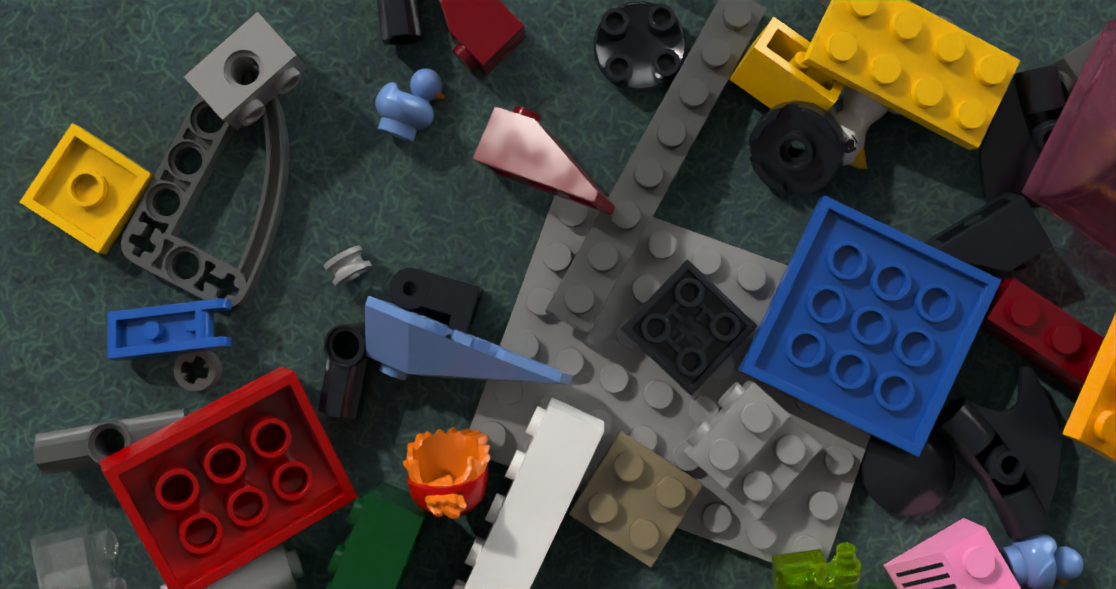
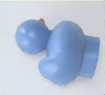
[375,68,445,142]
[999,533,1084,589]

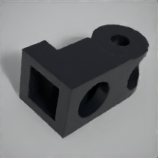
[389,268,484,334]

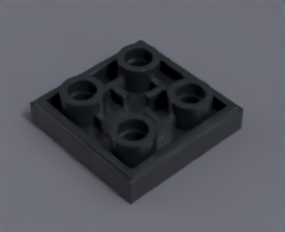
[620,259,757,396]

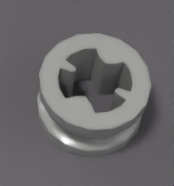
[323,245,372,287]

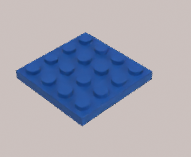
[738,195,1001,457]

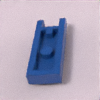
[107,298,232,361]

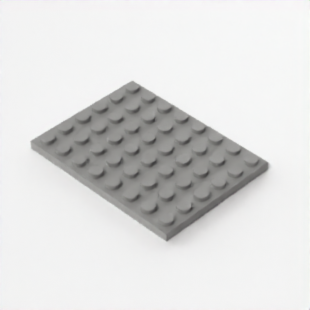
[470,196,871,580]

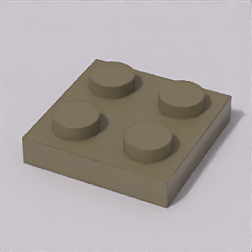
[568,430,703,567]

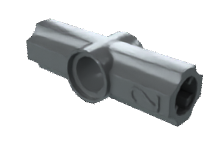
[33,408,189,475]

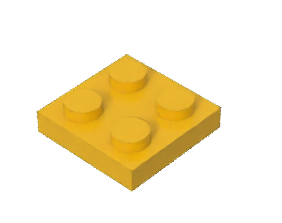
[20,123,155,255]

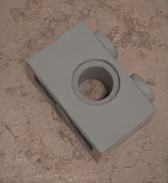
[184,12,308,130]

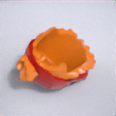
[403,427,490,519]

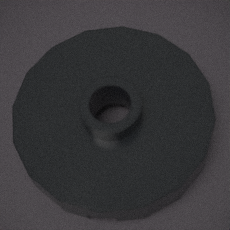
[749,100,846,195]

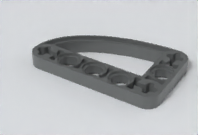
[121,67,289,309]

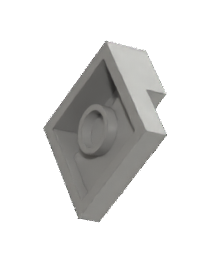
[683,381,823,519]

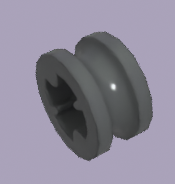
[174,351,223,392]

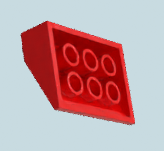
[99,366,358,589]

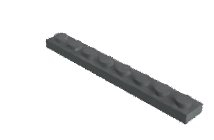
[545,0,767,335]

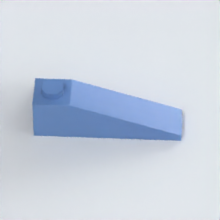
[365,296,573,385]

